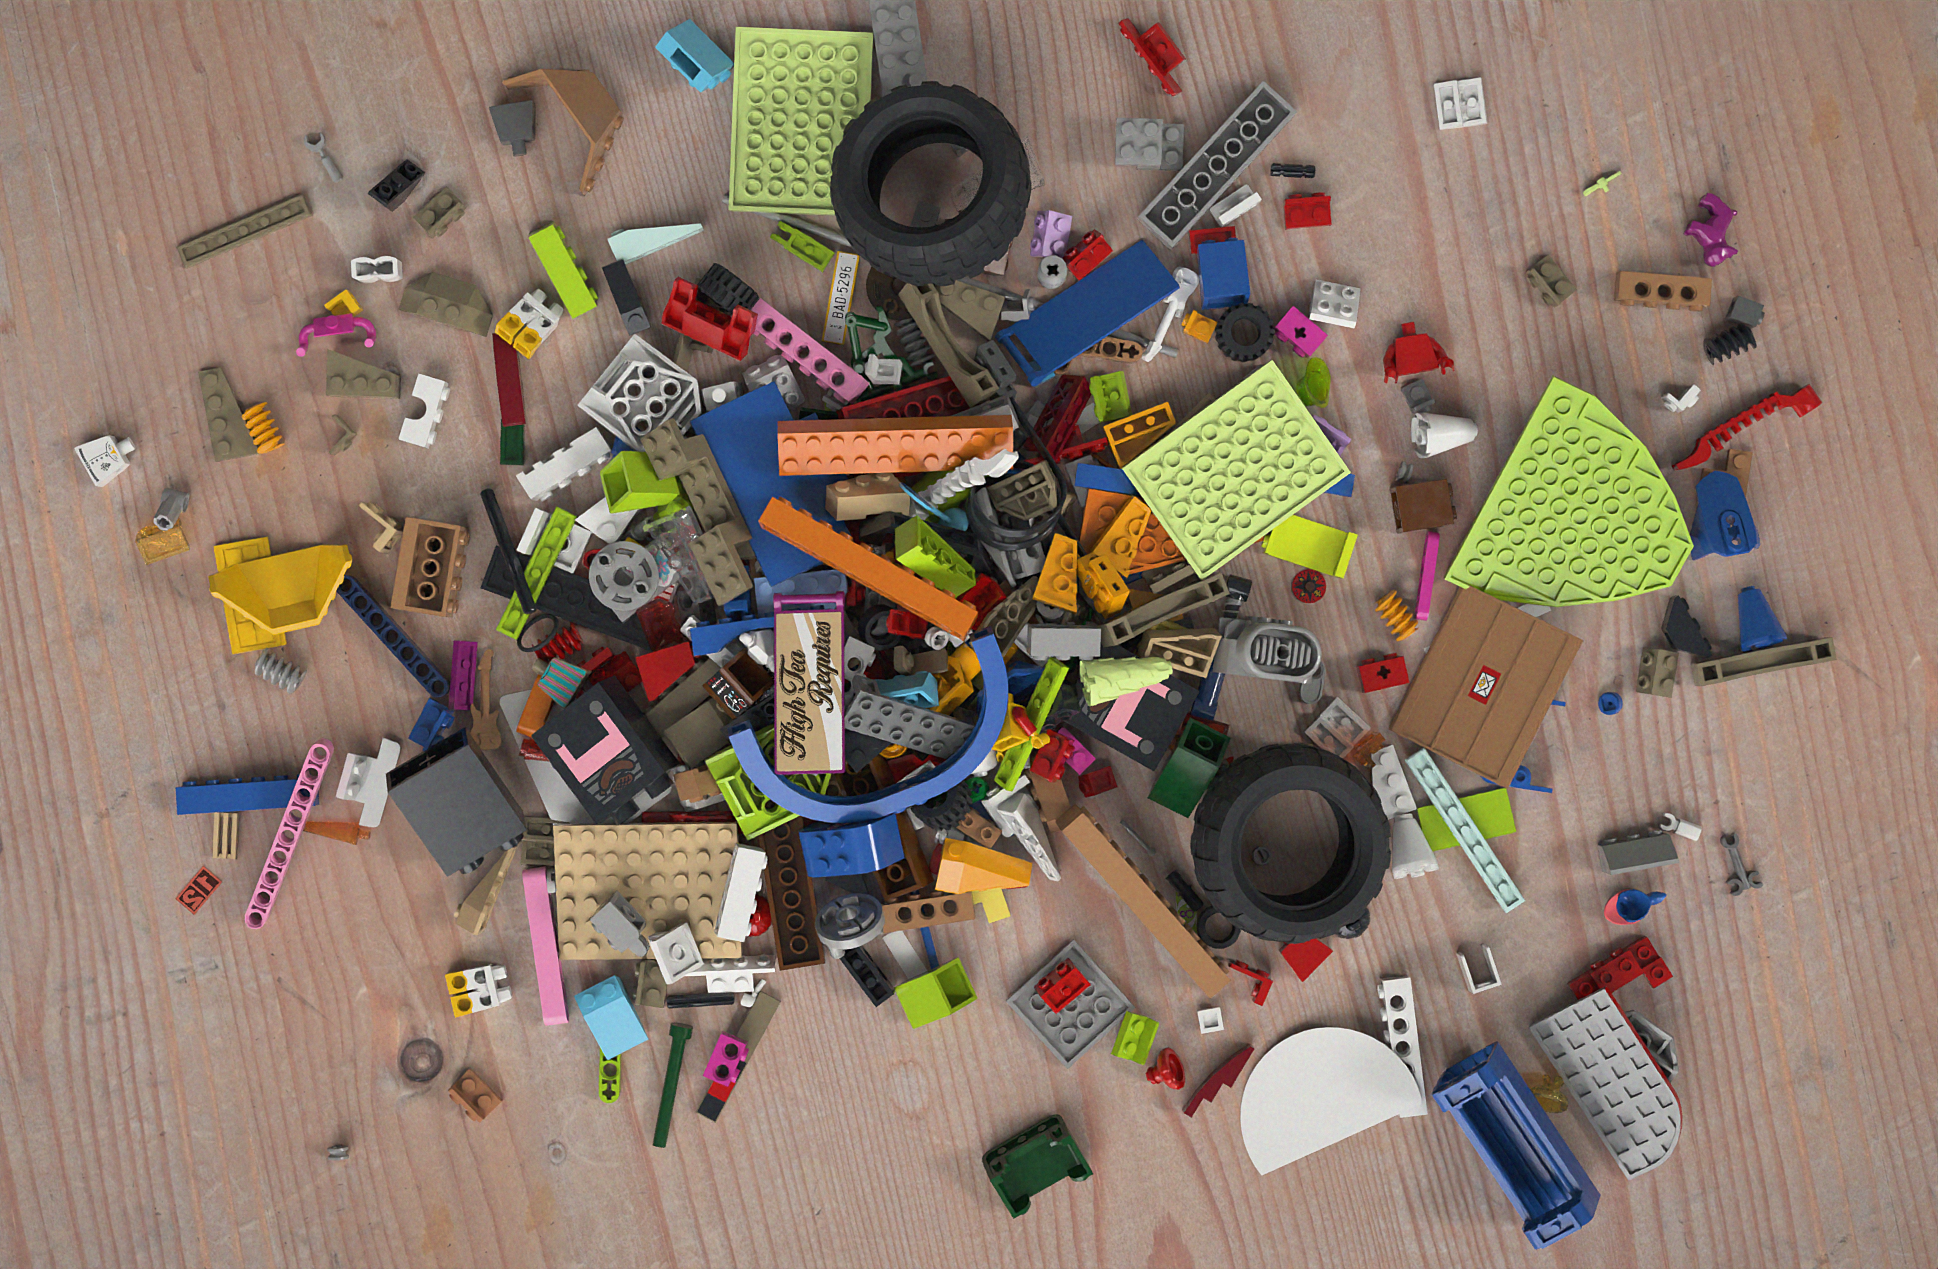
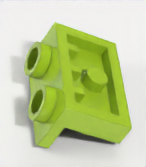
[1111,1011,1159,1065]

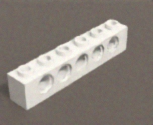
[1377,975,1428,1118]

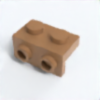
[953,806,1002,849]

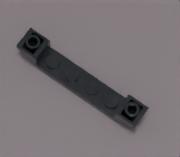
[859,511,992,575]

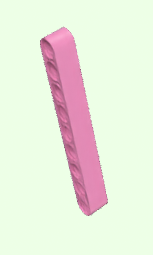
[245,738,334,929]

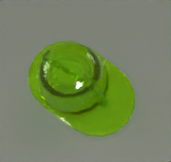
[1296,357,1331,408]

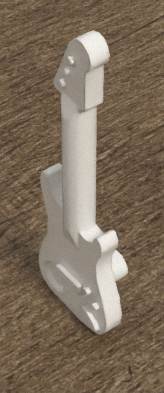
[1142,266,1199,362]

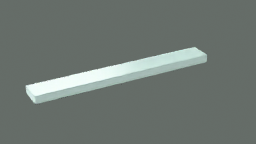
[1404,747,1525,913]

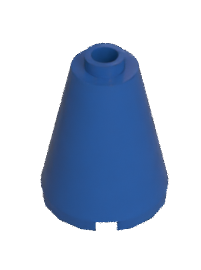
[1738,586,1787,652]

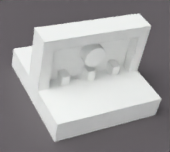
[648,922,704,984]

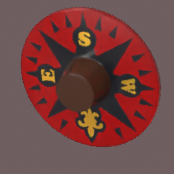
[1292,569,1326,603]

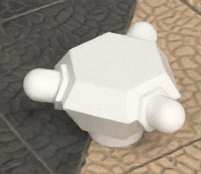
[739,628,774,672]

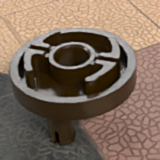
[866,267,935,321]

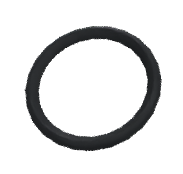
[517,614,559,652]

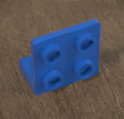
[408,698,455,751]

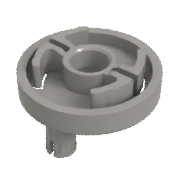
[589,541,659,611]
[815,893,885,959]

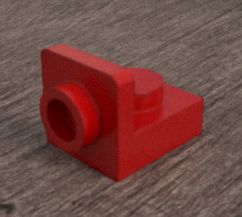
[1078,765,1118,798]

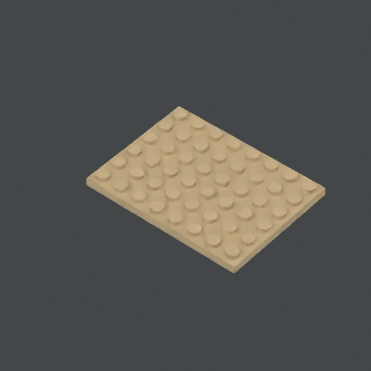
[553,822,742,960]

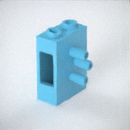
[655,19,734,93]

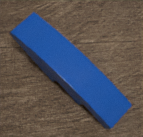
[1074,463,1141,496]

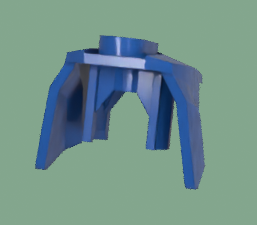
[1690,471,1760,561]

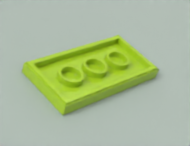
[1416,787,1516,852]

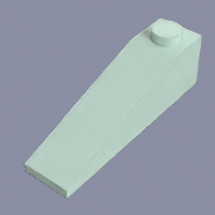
[608,223,704,264]

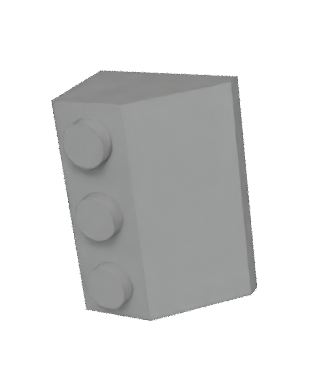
[1597,830,1679,875]

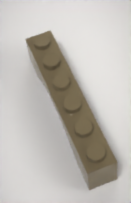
[898,283,999,408]
[1097,572,1230,647]
[1691,637,1837,686]

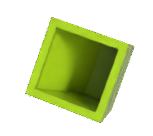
[600,451,679,513]
[894,957,978,1029]

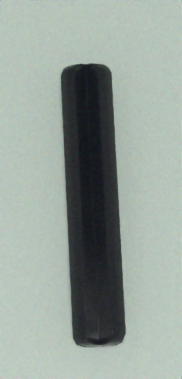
[667,992,735,1009]

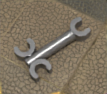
[1720,833,1763,896]

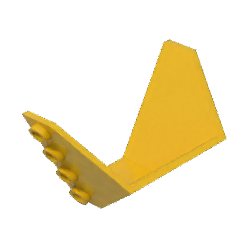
[208,544,352,635]

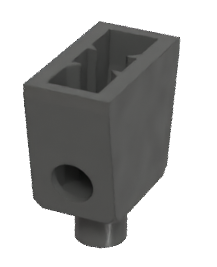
[489,100,536,157]

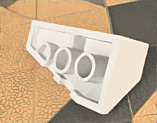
[997,792,1061,881]

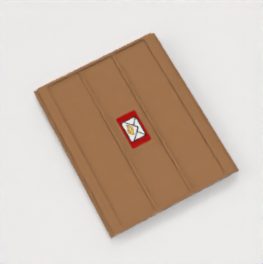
[1388,585,1584,789]

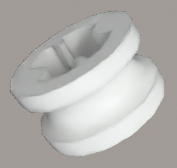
[925,626,949,650]

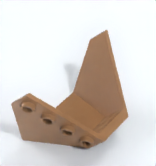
[502,69,624,196]

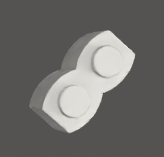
[351,256,403,283]

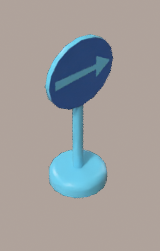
[898,482,968,531]

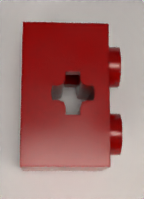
[1356,653,1410,693]

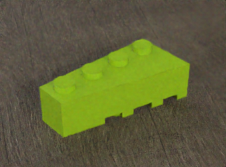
[528,221,599,319]
[895,515,976,598]

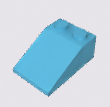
[574,975,649,1060]

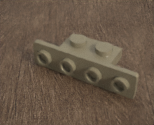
[673,278,724,371]

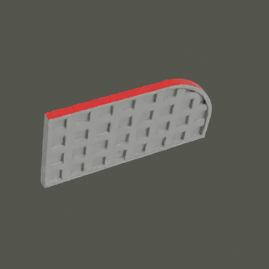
[1529,986,1683,1181]

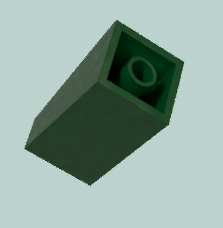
[1147,717,1231,818]

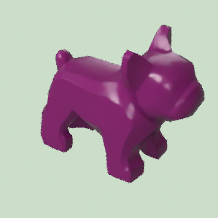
[1683,193,1738,267]

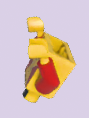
[992,693,1050,763]

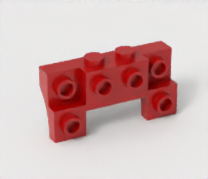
[661,276,758,361]
[886,546,928,639]
[1567,936,1673,1000]

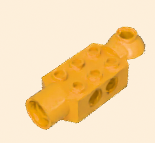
[879,642,981,758]

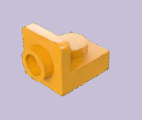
[1181,310,1217,344]

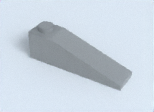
[964,487,1017,587]

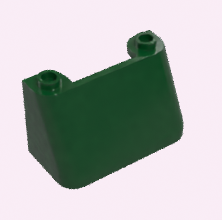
[982,1114,1093,1219]

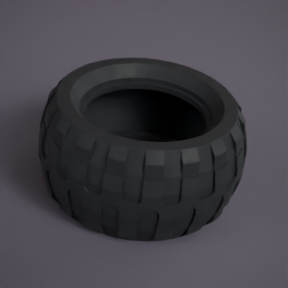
[830,81,1031,286]
[1190,743,1391,944]

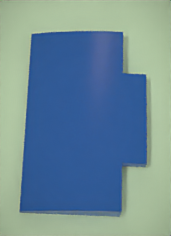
[690,381,855,587]

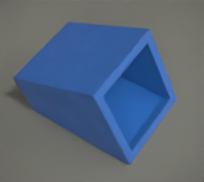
[1197,238,1250,310]

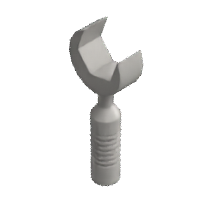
[304,133,342,183]

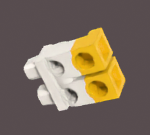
[495,289,564,359]
[445,963,513,1018]

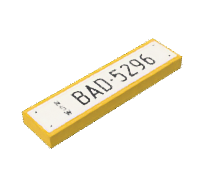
[822,251,860,345]

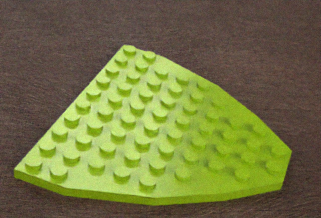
[1444,375,1694,607]

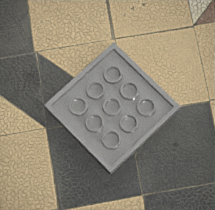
[1006,939,1135,1069]

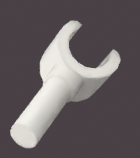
[741,979,766,1007]

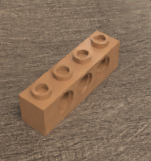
[1614,271,1712,312]
[881,891,976,933]

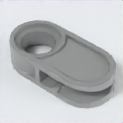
[1299,662,1326,704]

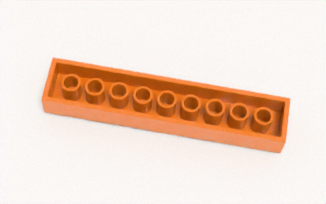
[778,415,1013,476]
[758,496,978,641]

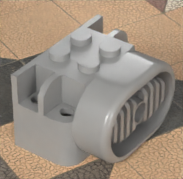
[1213,616,1322,684]

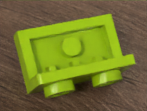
[1089,371,1132,422]

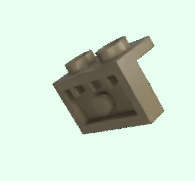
[413,186,467,239]
[1525,254,1577,308]
[1142,560,1195,594]
[632,959,667,1008]

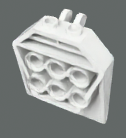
[578,334,702,452]

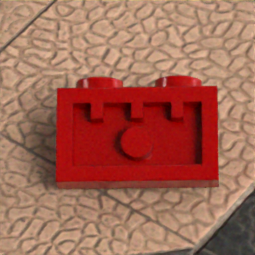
[1283,192,1332,230]
[1062,229,1113,281]
[1030,729,1075,783]
[1034,958,1091,1014]

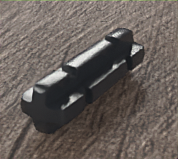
[1270,163,1316,178]

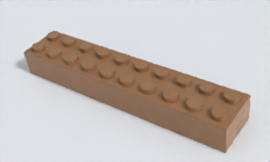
[1055,804,1231,999]

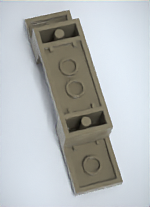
[640,418,753,606]

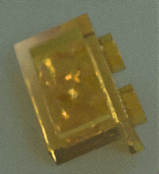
[135,518,190,565]

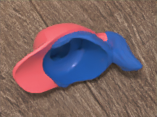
[1604,889,1667,925]

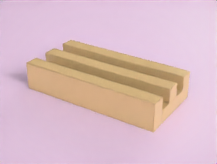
[212,812,239,859]

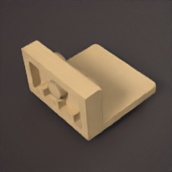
[358,501,403,553]

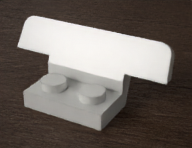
[336,738,401,827]

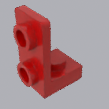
[1228,959,1273,1006]

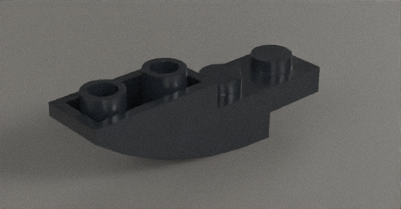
[720,692,775,745]

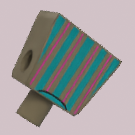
[532,657,592,709]

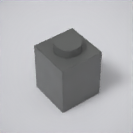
[1725,296,1765,329]

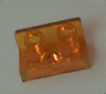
[1353,731,1386,768]

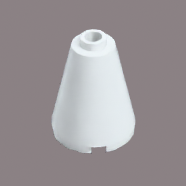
[1411,412,1478,458]

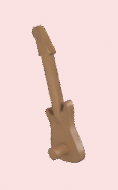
[470,649,502,750]

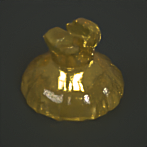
[1530,1074,1569,1114]

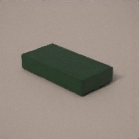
[500,419,525,466]

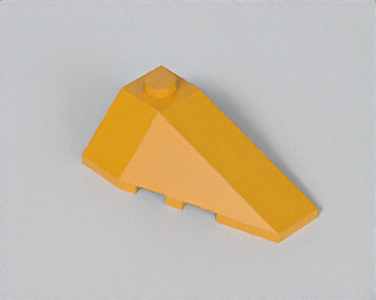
[935,838,1033,894]

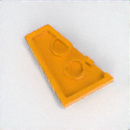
[1090,495,1151,578]
[1032,533,1077,615]

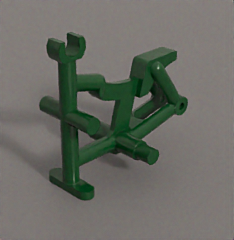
[845,306,938,403]

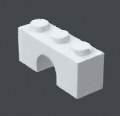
[399,374,450,449]

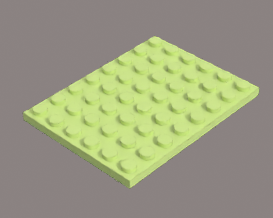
[729,27,873,215]
[1121,360,1351,580]

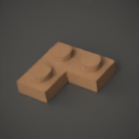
[1700,449,1753,498]

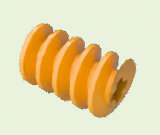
[241,402,285,454]
[1374,590,1420,642]

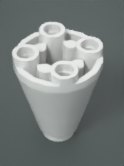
[1392,814,1439,879]

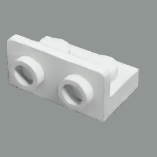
[1210,184,1262,227]

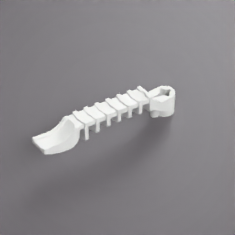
[908,449,1019,520]

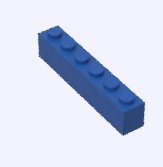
[175,773,320,815]

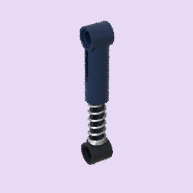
[1190,574,1252,723]

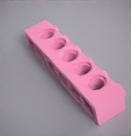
[751,298,869,405]

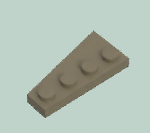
[198,367,259,462]

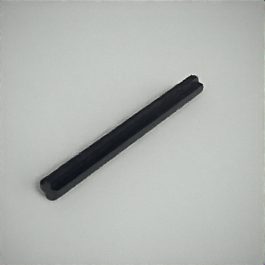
[480,488,537,615]

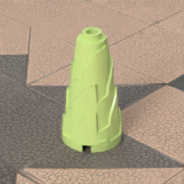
[1079,657,1172,706]

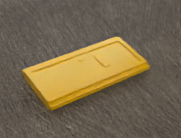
[213,537,287,654]

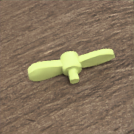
[1583,171,1622,197]

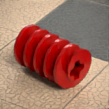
[532,622,584,664]

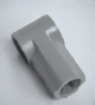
[154,488,190,531]

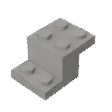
[1115,118,1184,171]

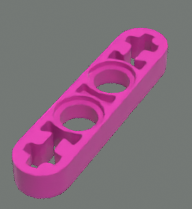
[1414,531,1440,621]

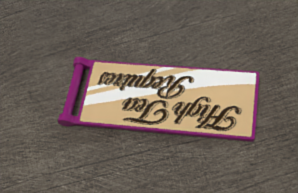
[773,591,845,775]

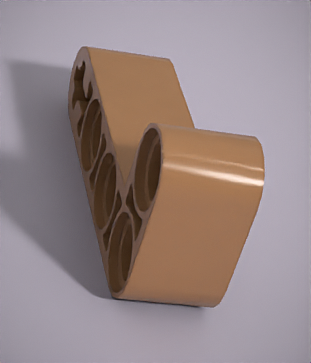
[1054,337,1142,376]

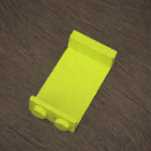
[1261,515,1358,579]

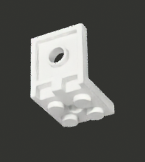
[517,508,593,574]

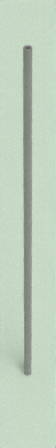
[722,194,1179,358]

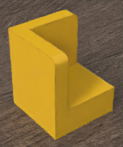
[324,289,363,317]

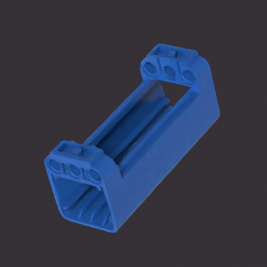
[1431,1041,1601,1250]

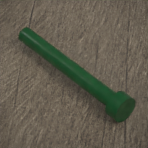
[652,1022,693,1148]

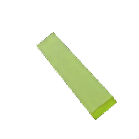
[496,506,578,640]
[994,657,1069,792]

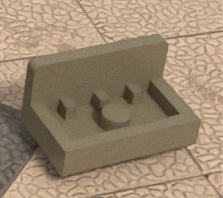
[1636,647,1679,698]

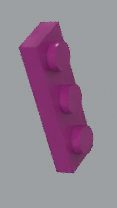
[448,640,478,710]

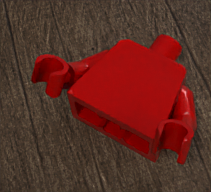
[1383,322,1455,383]

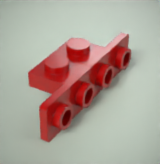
[1118,18,1186,96]
[1020,425,1108,471]

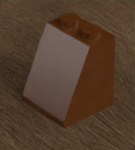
[1390,479,1457,534]

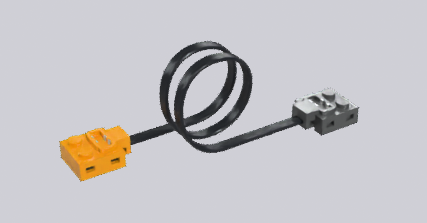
[965,340,1130,619]

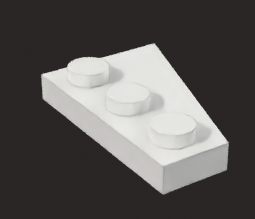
[1370,744,1417,820]

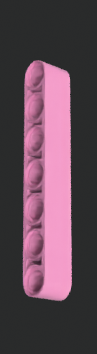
[522,866,569,1026]

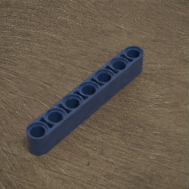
[336,575,450,697]

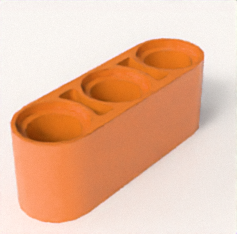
[516,674,555,738]

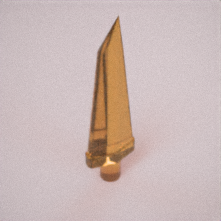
[303,821,371,845]

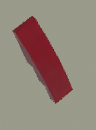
[492,333,526,427]
[1182,1044,1255,1118]

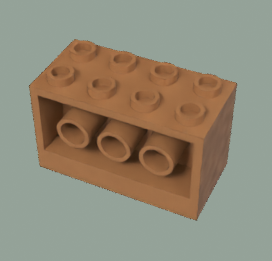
[390,517,470,617]

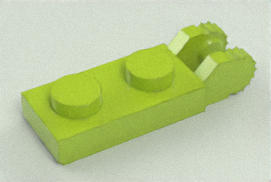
[770,221,835,273]

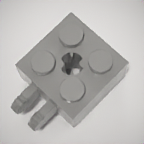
[590,891,650,957]

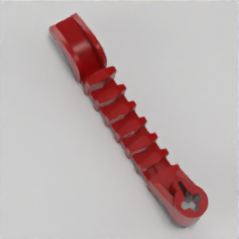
[1672,384,1823,470]

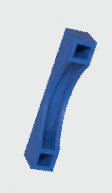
[690,605,830,656]

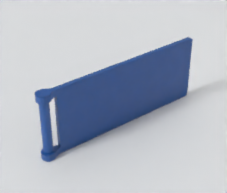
[995,240,1180,386]

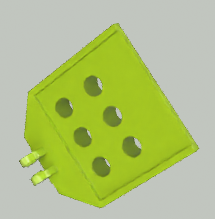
[704,722,831,840]

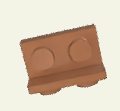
[448,1068,503,1123]

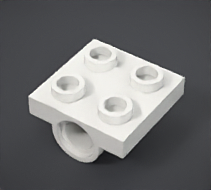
[1309,279,1361,328]

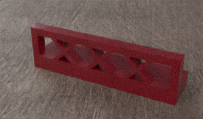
[1023,374,1092,462]

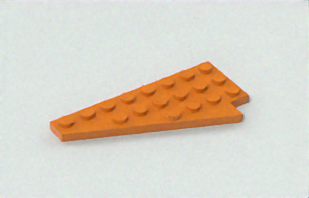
[1077,488,1264,577]

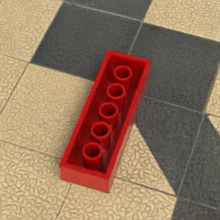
[837,376,981,419]

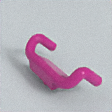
[296,313,376,357]

